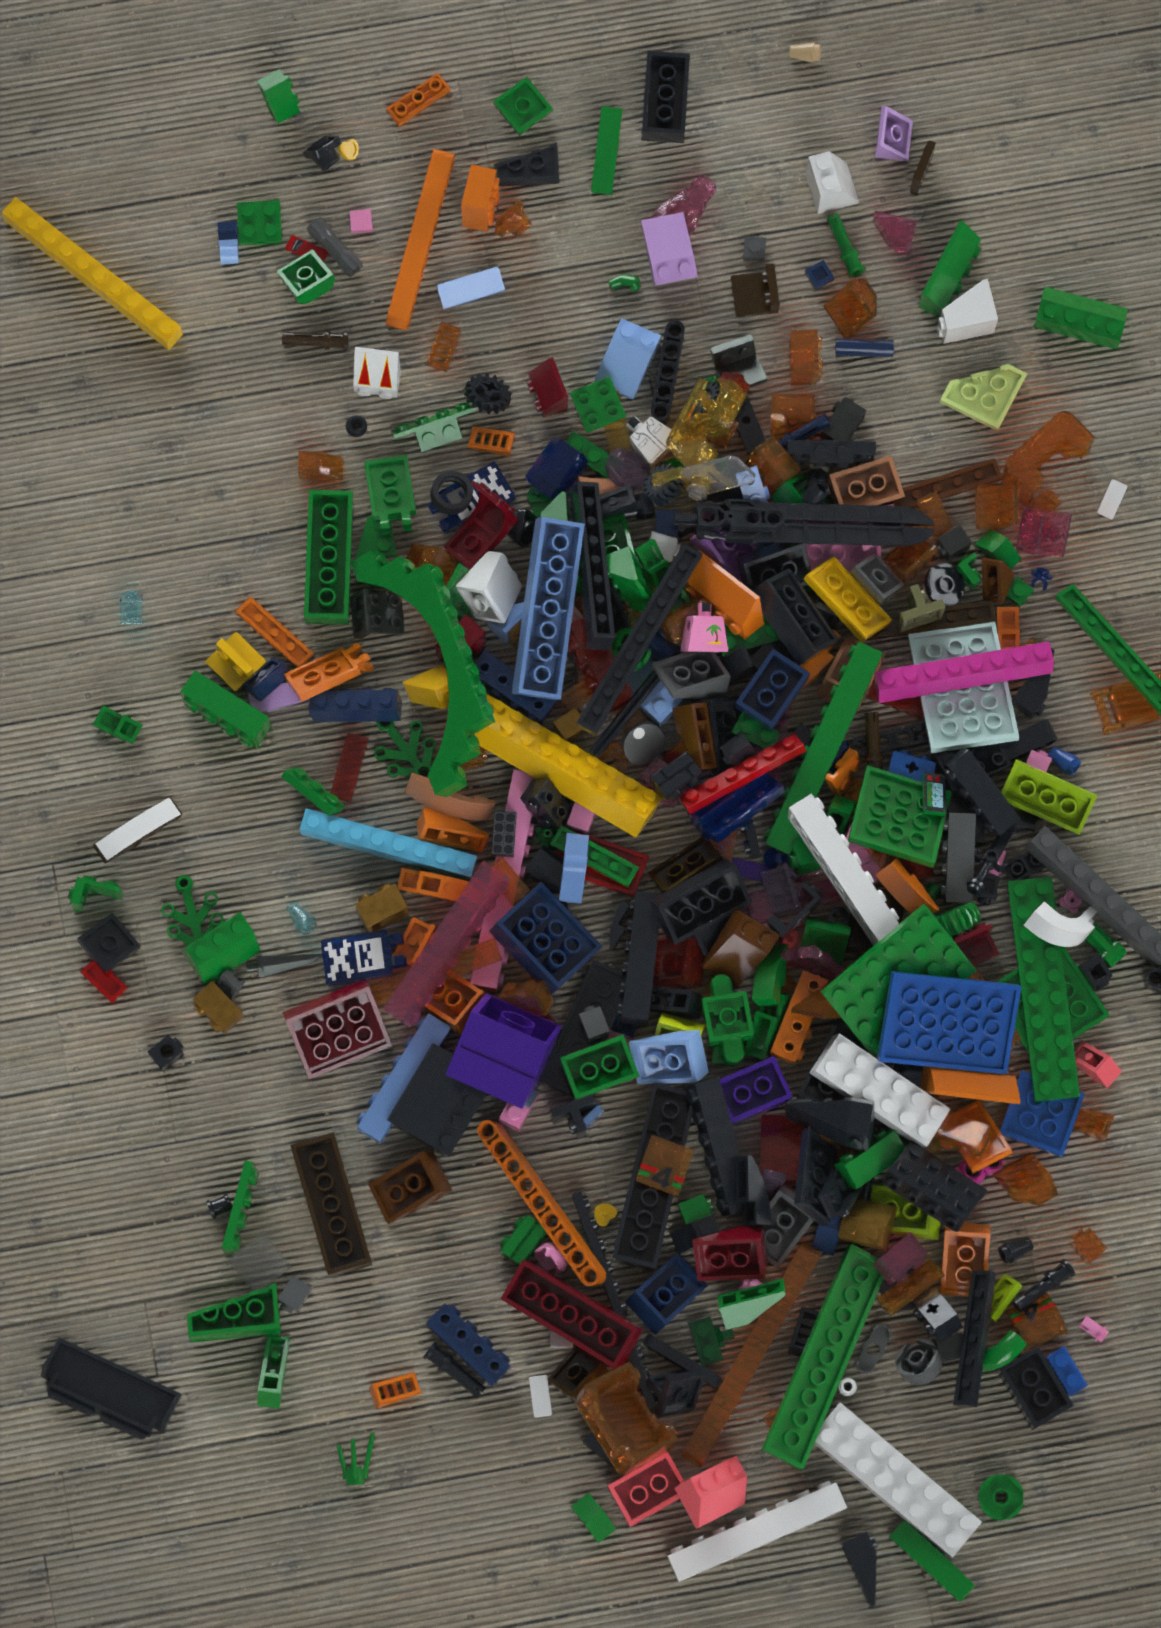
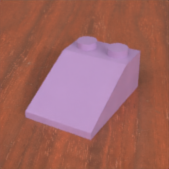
[641,212,698,285]

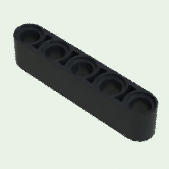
[650,320,685,425]

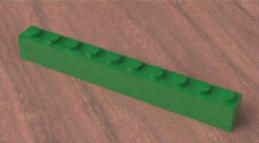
[764,641,883,855]

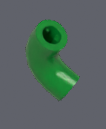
[982,1330,1027,1371]

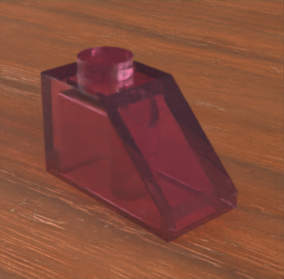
[873,210,917,252]

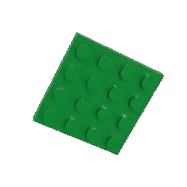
[848,765,952,868]
[996,946,1110,1053]

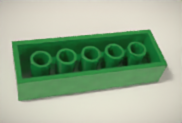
[304,490,354,625]

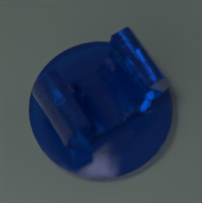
[1031,567,1053,591]
[764,848,788,870]

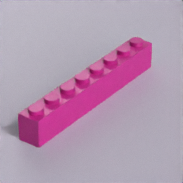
[875,641,1054,703]

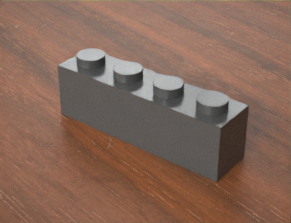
[940,813,976,903]

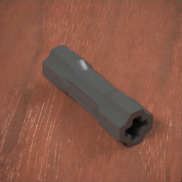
[307,217,363,277]

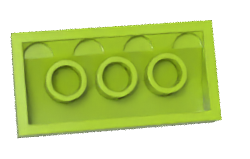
[1001,759,1098,835]

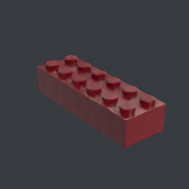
[501,1260,644,1369]

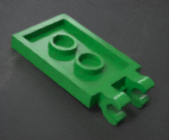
[364,455,416,535]

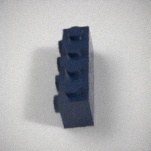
[475,650,557,725]
[309,688,402,722]
[426,1303,511,1388]

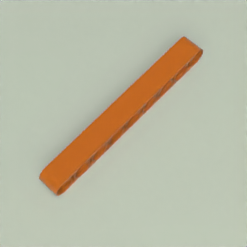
[386,149,455,331]
[477,1120,606,1286]

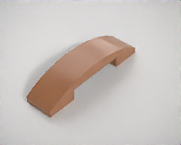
[405,773,496,821]

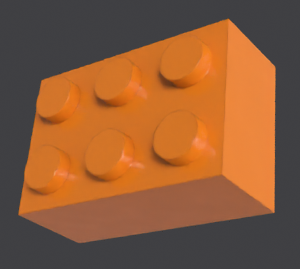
[461,164,500,232]

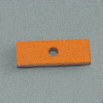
[386,72,451,127]

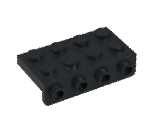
[883,1141,987,1232]

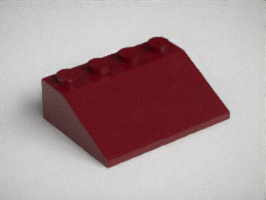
[282,979,392,1079]

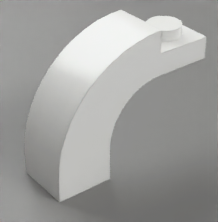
[1024,902,1097,947]

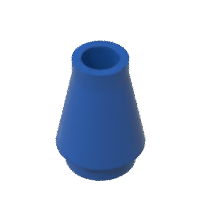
[1048,746,1081,776]

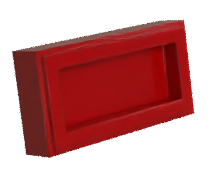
[80,960,128,1004]

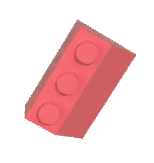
[675,1456,747,1529]

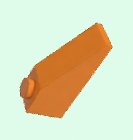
[417,807,489,852]

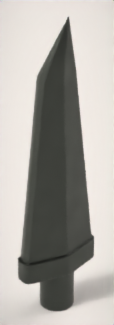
[246,954,322,978]

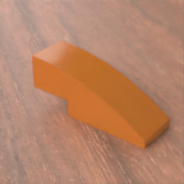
[875,858,939,914]

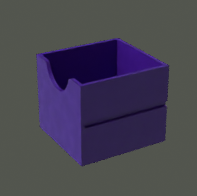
[445,993,562,1108]

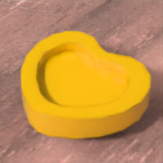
[338,139,359,161]
[594,1204,617,1227]

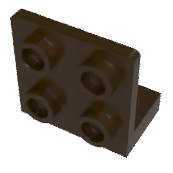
[731,264,780,317]

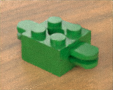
[701,974,754,1064]

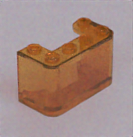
[1001,411,1095,509]
[576,1362,678,1476]

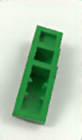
[591,106,623,195]
[634,539,697,629]
[889,1520,975,1603]

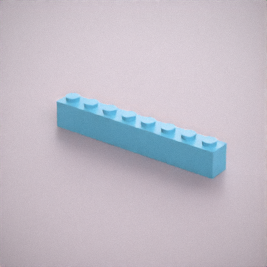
[300,808,477,882]

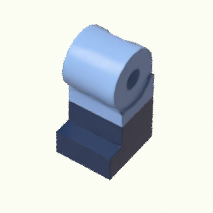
[217,221,239,265]

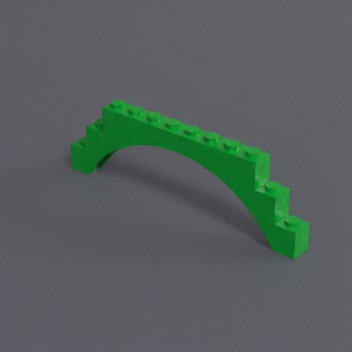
[351,550,495,798]

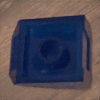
[525,437,589,499]

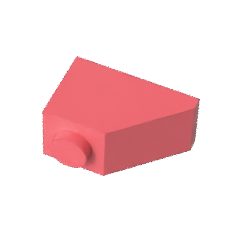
[1074,1041,1122,1088]

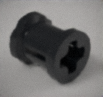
[206,1192,233,1220]

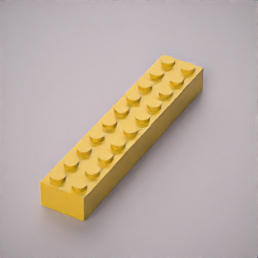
[475,694,662,838]

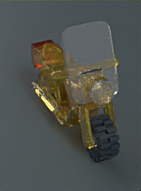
[643,372,756,506]

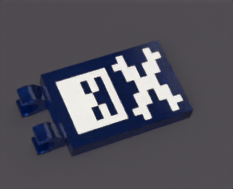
[428,461,517,533]
[321,930,407,986]

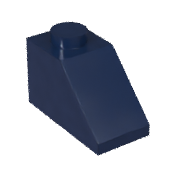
[811,1217,843,1256]

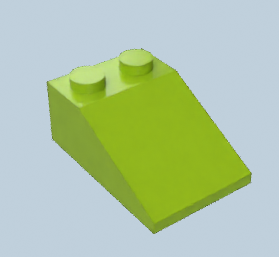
[870,1185,941,1240]

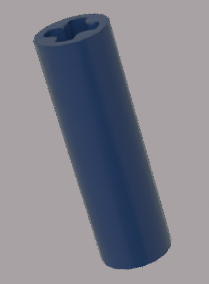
[835,339,894,357]

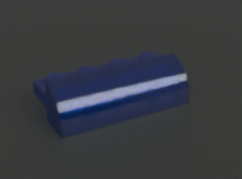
[687,772,786,843]

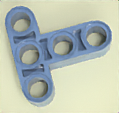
[559,833,589,904]

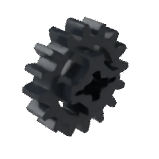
[464,373,512,415]

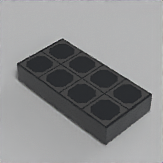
[491,811,517,857]

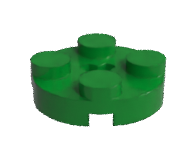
[977,1474,1024,1521]

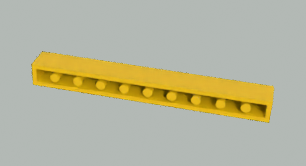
[1,197,183,350]

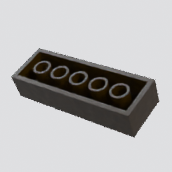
[290,1132,373,1278]

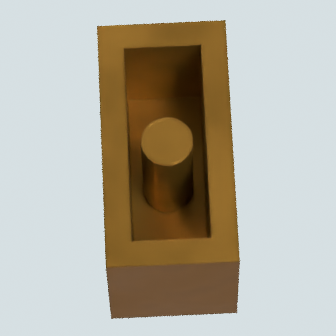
[193,981,244,1035]

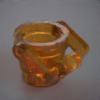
[495,200,532,238]

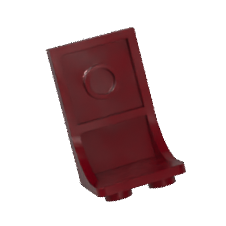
[444,481,519,570]

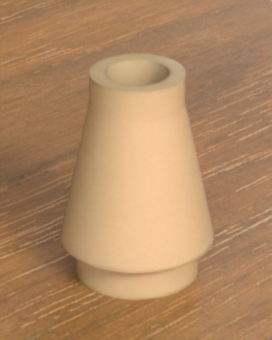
[789,42,821,63]

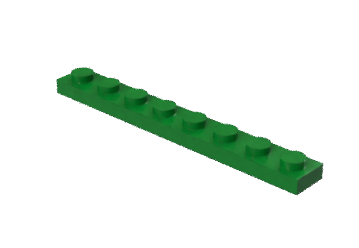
[1055,584,1161,716]

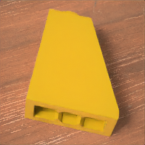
[403,664,449,709]

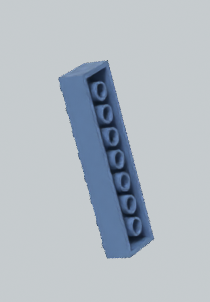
[512,517,585,700]

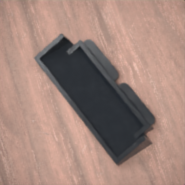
[41,1337,182,1440]

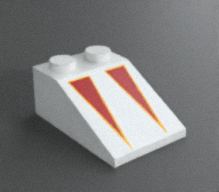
[353,347,401,399]

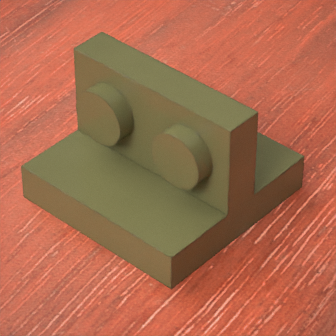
[898,584,946,632]

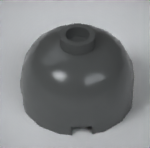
[895,1339,942,1385]

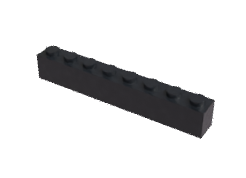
[571,481,615,650]

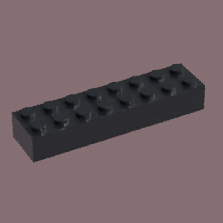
[612,1083,693,1272]

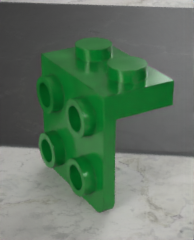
[68,875,124,913]

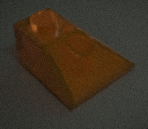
[823,278,877,339]
[993,1152,1059,1205]

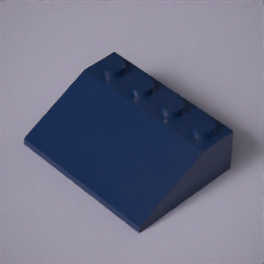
[489,882,603,996]

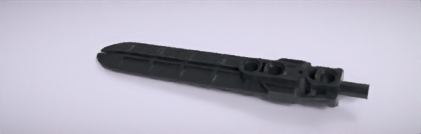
[673,499,934,546]

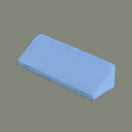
[437,266,505,310]

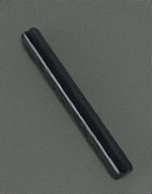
[590,669,660,758]

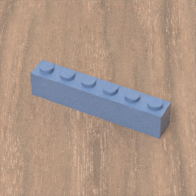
[356,1013,452,1144]

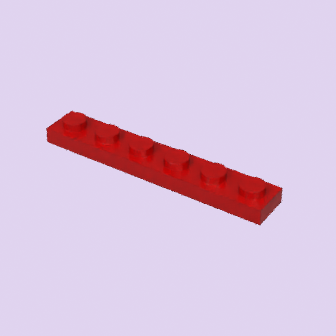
[679,733,806,814]

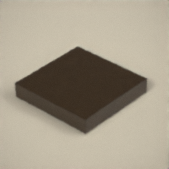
[910,140,936,196]

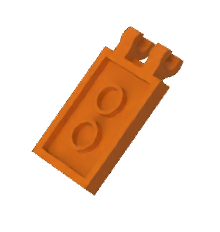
[284,643,374,702]

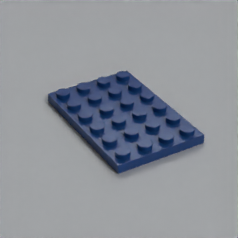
[877,971,1021,1074]

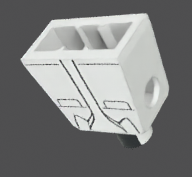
[626,416,680,470]

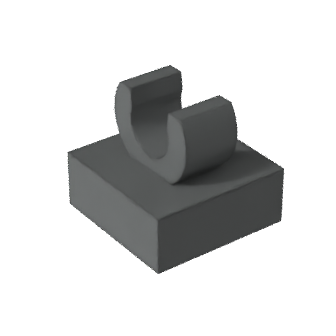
[216,970,246,1000]

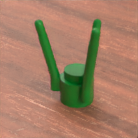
[337,1432,375,1485]

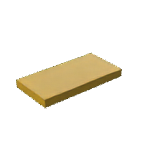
[803,556,892,643]

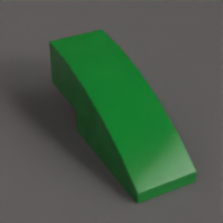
[752,944,788,1006]
[745,991,791,1060]

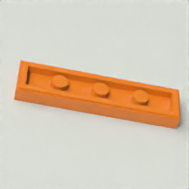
[235,596,314,668]

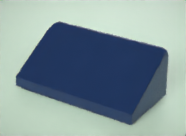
[242,658,290,702]

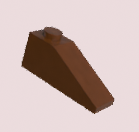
[672,702,717,770]

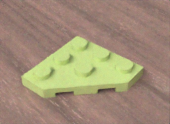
[940,364,1027,431]

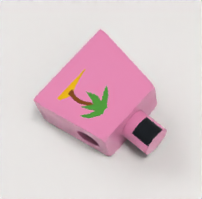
[681,603,728,652]

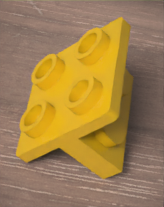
[205,632,266,692]

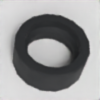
[430,471,473,515]

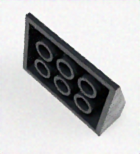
[387,1043,487,1157]

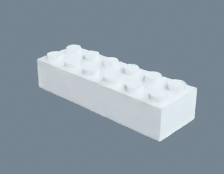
[809,1033,950,1148]

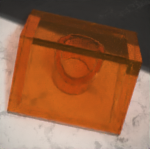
[883,541,938,586]

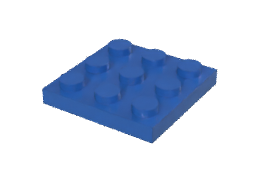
[1000,1070,1085,1157]

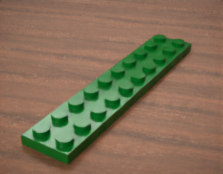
[1007,877,1080,1102]
[761,1244,889,1470]

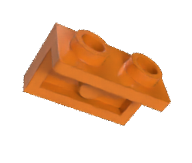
[392,917,438,969]

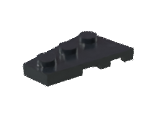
[494,142,559,187]

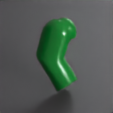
[608,274,641,291]

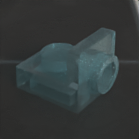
[120,591,143,625]

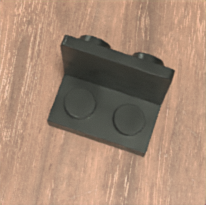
[710,334,767,395]
[350,589,405,639]

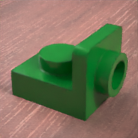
[956,553,981,591]

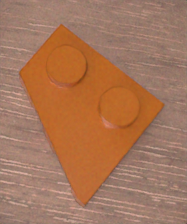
[825,748,861,796]

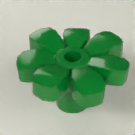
[534,826,559,850]

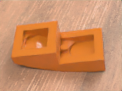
[996,606,1020,650]

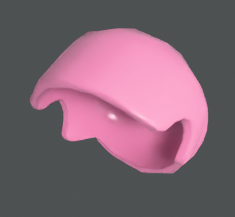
[534,1242,568,1275]

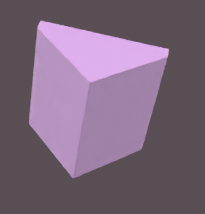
[875,106,913,161]

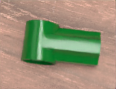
[1085,923,1127,968]

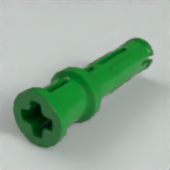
[826,213,866,278]

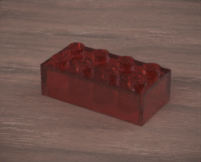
[568,618,632,713]

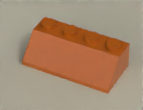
[684,550,764,640]
[921,1066,1021,1104]

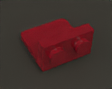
[952,923,999,966]

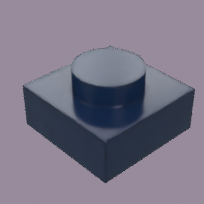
[804,260,834,290]

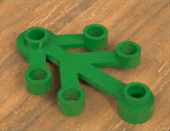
[374,720,436,778]
[161,875,224,945]

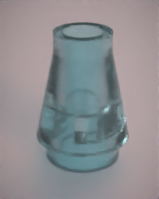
[286,901,317,935]

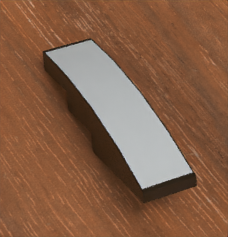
[93,797,182,864]

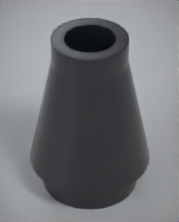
[998,1237,1034,1264]

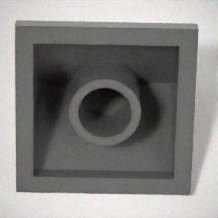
[851,553,905,606]

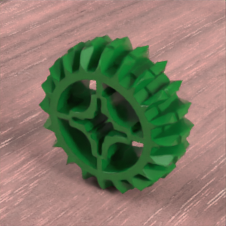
[935,902,982,937]

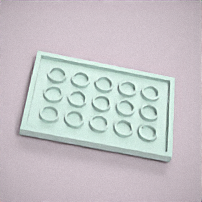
[908,622,1019,753]

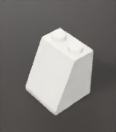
[806,151,859,214]
[936,279,998,344]
[455,551,522,624]

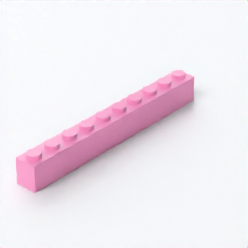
[470,769,535,993]

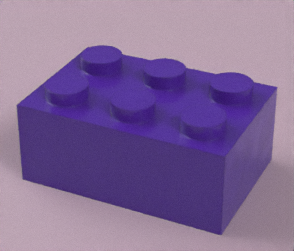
[720,1056,793,1126]

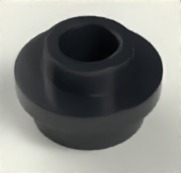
[346,416,367,437]

